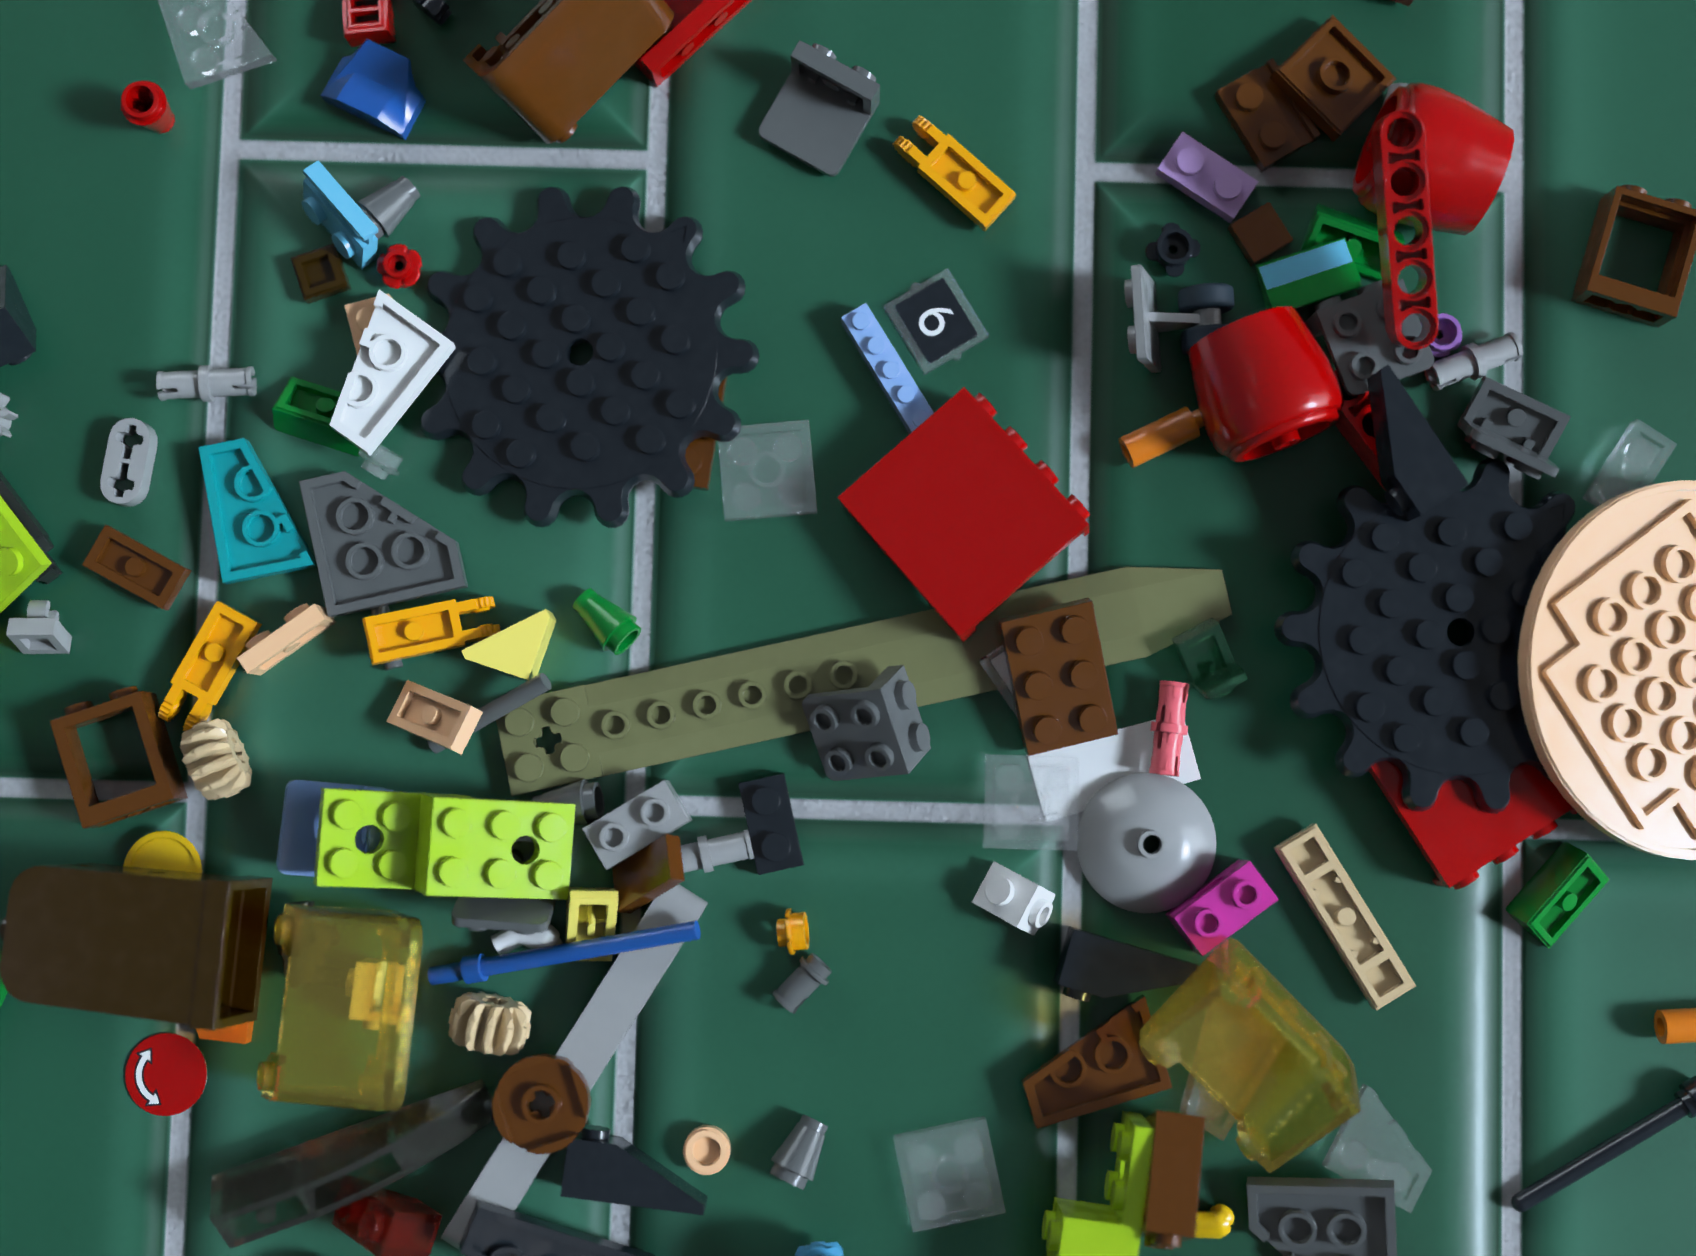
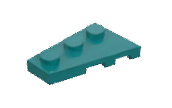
[198,438,317,584]

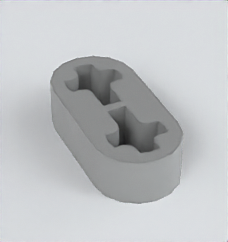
[100,418,158,507]

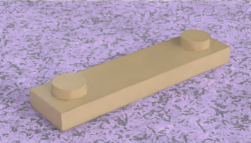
[1273,823,1416,1011]

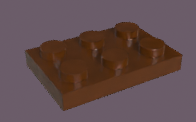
[998,598,1118,756]

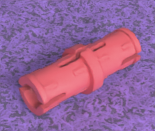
[1149,680,1190,777]

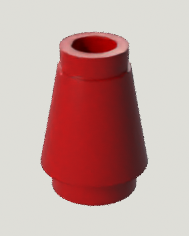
[121,81,175,133]

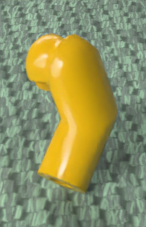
[1195,1204,1235,1239]

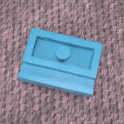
[302,161,379,269]

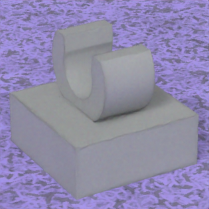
[6,600,72,654]

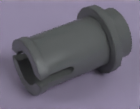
[772,953,832,1014]

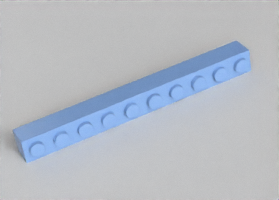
[841,303,934,434]

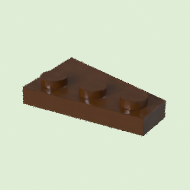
[1021,994,1173,1129]

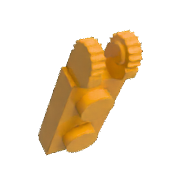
[893,115,1016,232]
[362,596,501,665]
[158,601,262,731]

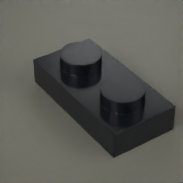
[738,774,804,875]

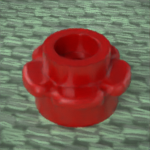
[377,244,422,289]

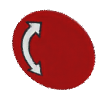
[125,1033,207,1116]

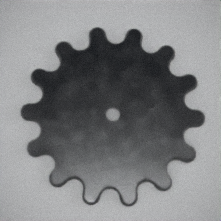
[420,187,760,528]
[1274,458,1575,813]

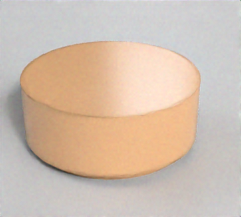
[683,1125,731,1175]

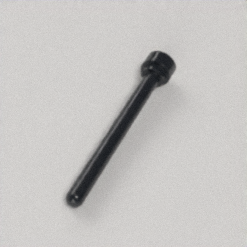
[1511,1075,1696,1212]

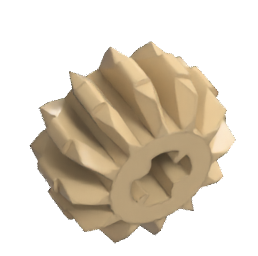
[180,718,252,800]
[448,991,532,1056]

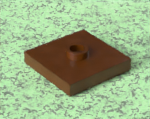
[1269,15,1397,142]

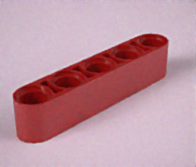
[1371,109,1439,350]

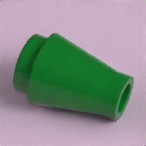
[572,588,641,655]

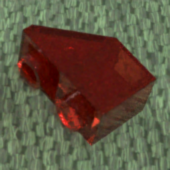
[332,1178,442,1256]

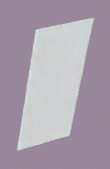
[1027,719,1201,822]

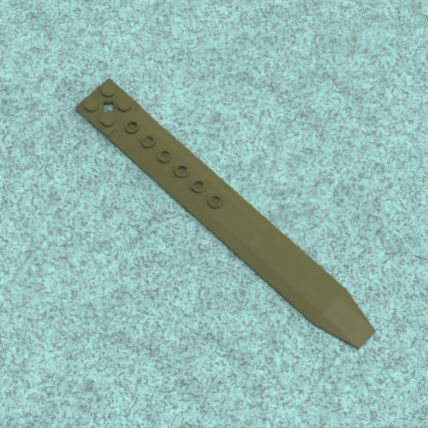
[496,567,1232,796]

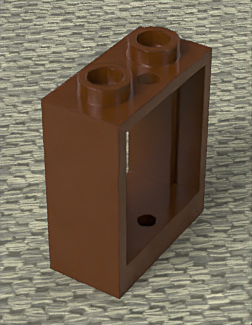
[1571,185,1696,328]
[50,686,188,829]
[1141,1110,1206,1250]

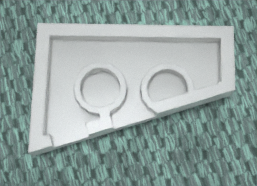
[329,290,456,456]

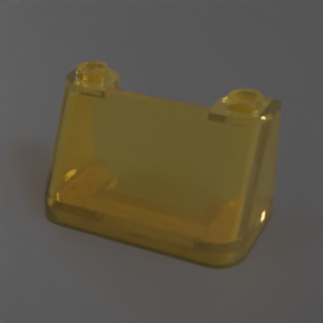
[257,904,423,1111]
[1139,938,1361,1173]

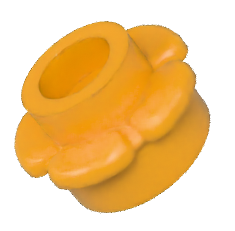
[776,908,809,955]

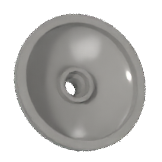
[1076,773,1216,913]

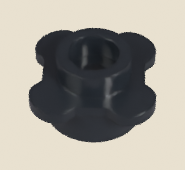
[1145,223,1201,277]

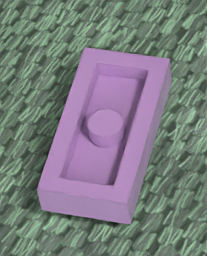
[1155,132,1259,223]

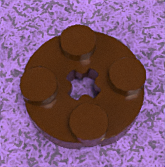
[492,1054,591,1154]

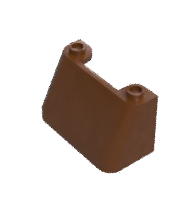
[463,0,674,144]

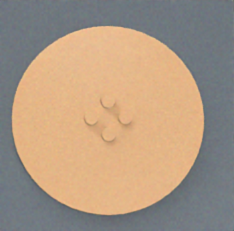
[1518,480,1696,860]

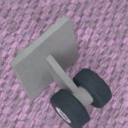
[1124,264,1235,373]

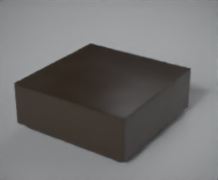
[290,244,351,304]

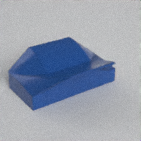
[321,39,426,140]

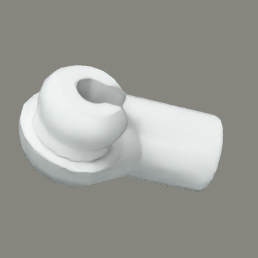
[491,924,563,955]

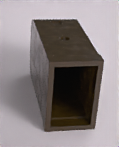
[0,863,273,1031]

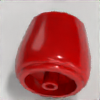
[1353,82,1515,236]
[1188,306,1344,463]

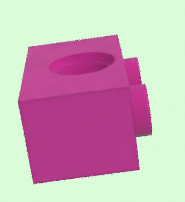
[1165,859,1279,956]

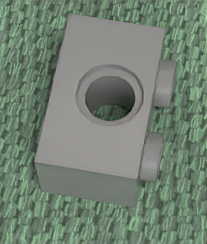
[583,780,692,870]

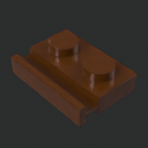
[1214,58,1321,173]

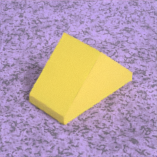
[461,609,556,680]
[565,887,619,961]

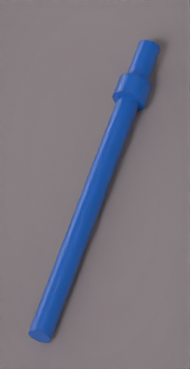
[428,920,701,985]

